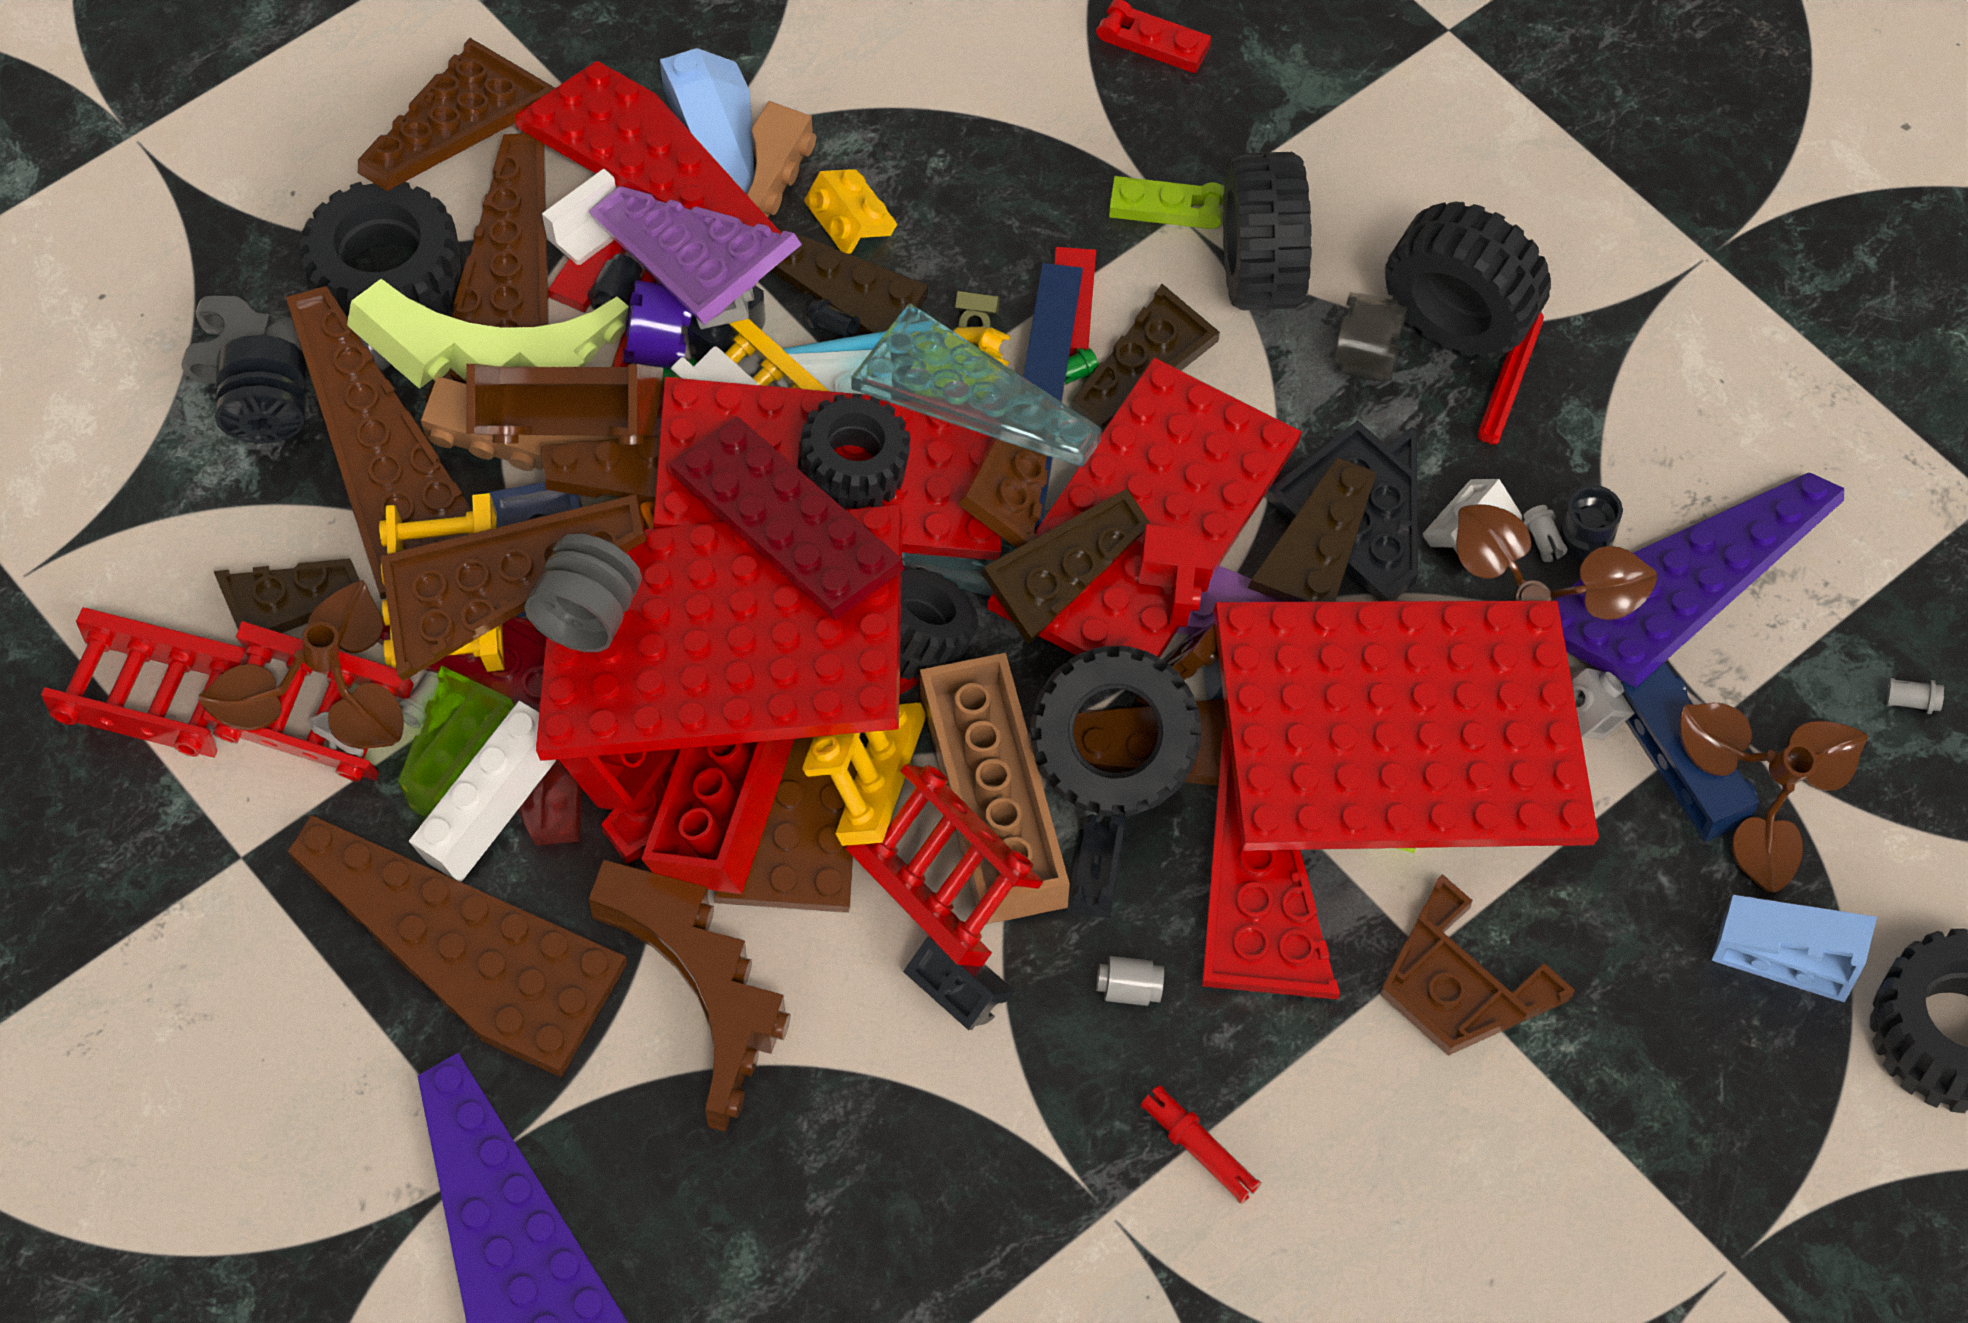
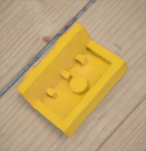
[805,169,897,254]

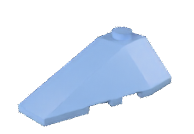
[660,48,754,194]

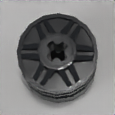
[215,335,306,444]

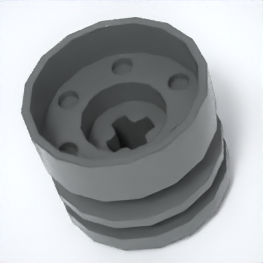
[524,534,642,652]

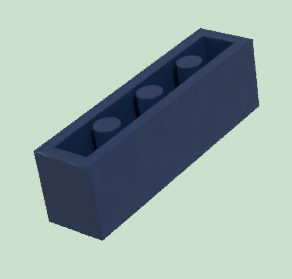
[1621,662,1759,843]

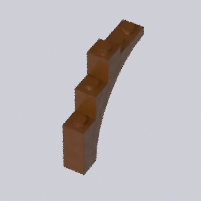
[589,860,791,1132]

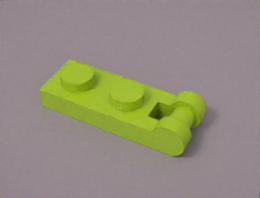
[1109,176,1224,229]

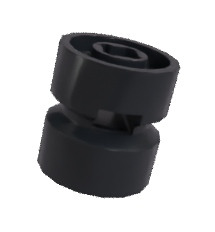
[1559,485,1623,562]

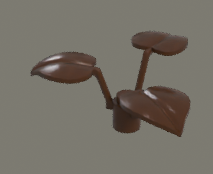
[1456,504,1657,620]
[199,580,404,749]
[1679,702,1868,893]

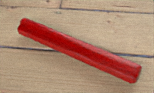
[1477,312,1544,445]

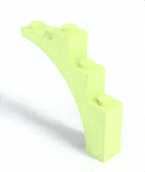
[347,279,629,389]

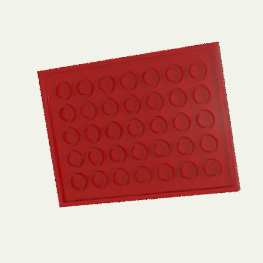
[536,505,903,761]
[1213,601,1599,851]

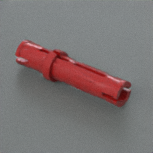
[1140,1085,1262,1204]

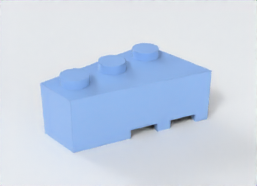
[1712,895,1877,1003]

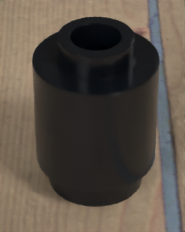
[588,254,642,310]

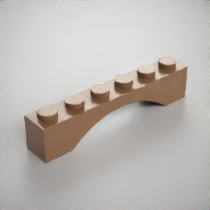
[747,101,816,217]

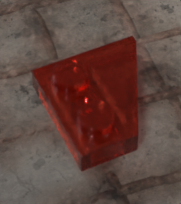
[518,759,582,846]

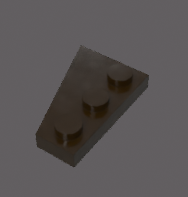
[214,558,360,633]

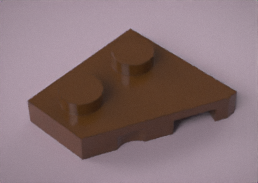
[1135,622,1219,707]

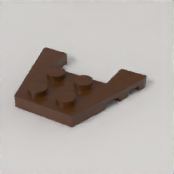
[1381,874,1575,1056]

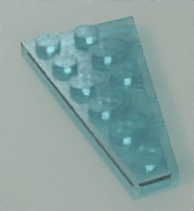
[851,303,1102,467]

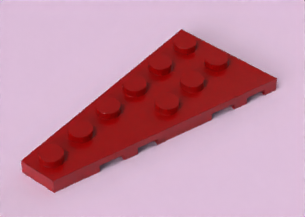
[1202,728,1340,1000]

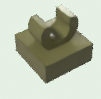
[955,291,1001,328]

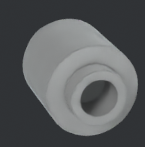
[1096,956,1164,1006]

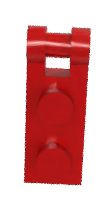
[1096,0,1211,74]

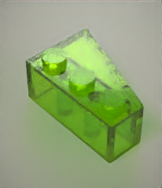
[398,666,515,818]

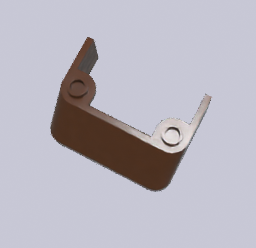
[466,364,663,444]

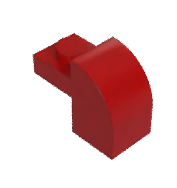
[1138,524,1213,627]

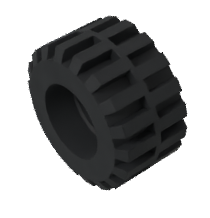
[798,393,910,510]
[900,566,978,682]

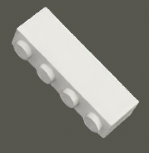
[409,701,556,882]

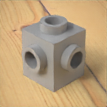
[1571,668,1635,740]

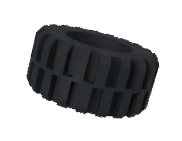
[1223,151,1312,310]
[300,181,463,318]
[1385,201,1551,357]
[1030,646,1201,817]
[1870,928,1968,1114]

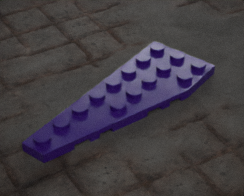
[1555,472,1844,688]
[417,1053,628,1323]

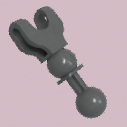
[181,296,391,384]

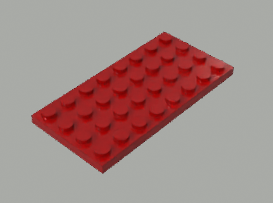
[987,357,1302,658]
[653,377,1004,561]

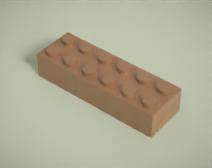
[920,653,1070,925]

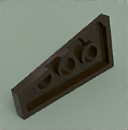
[771,229,928,355]
[1072,284,1220,433]
[1248,457,1377,602]
[981,489,1151,645]

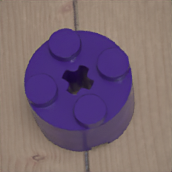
[622,280,692,370]

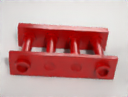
[41,607,249,758]
[203,621,414,782]
[846,764,1043,967]

